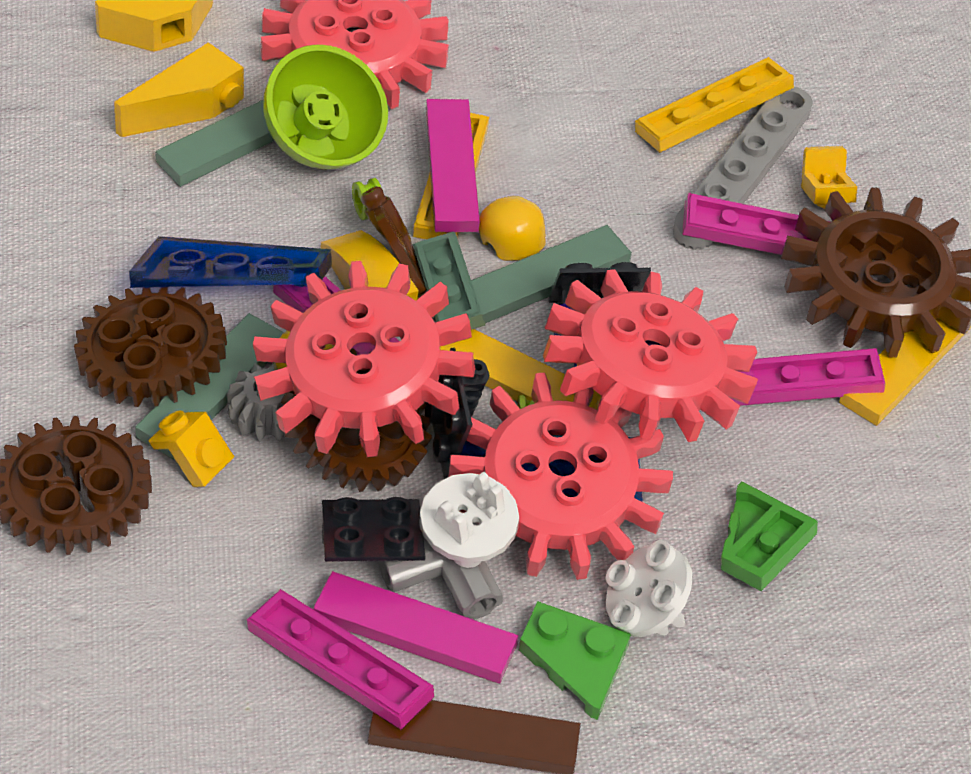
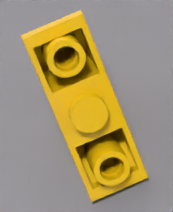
[95,0,213,52]

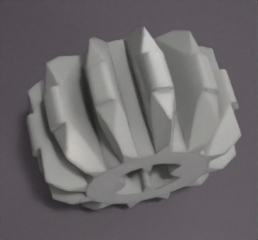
[227,362,284,442]

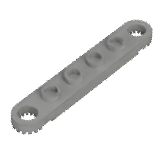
[673,87,812,250]

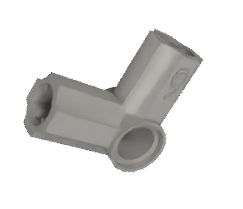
[378,536,503,620]

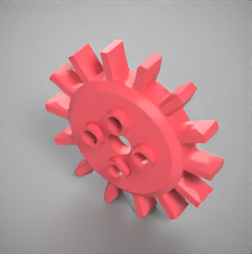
[261,0,449,109]
[253,261,475,457]
[543,269,758,442]
[449,372,673,580]

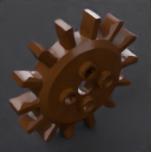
[781,187,971,358]

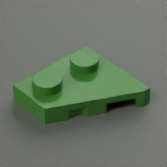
[721,481,818,591]
[519,601,631,720]

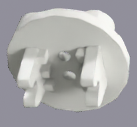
[420,472,519,568]
[606,540,693,637]

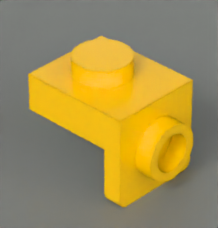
[801,146,857,208]
[148,410,234,487]

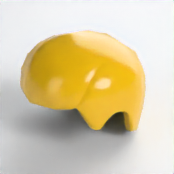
[479,195,546,260]

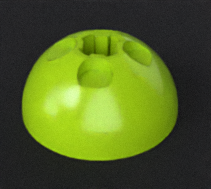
[263,45,388,170]

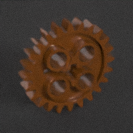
[74,284,227,407]
[281,348,432,492]
[0,416,152,555]

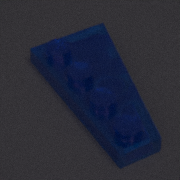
[129,236,332,288]

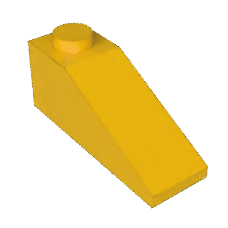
[114,42,244,137]

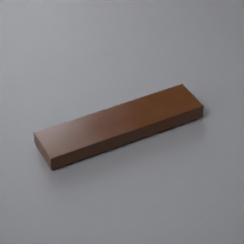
[368,700,581,774]

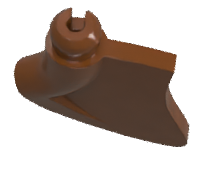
[361,186,427,295]

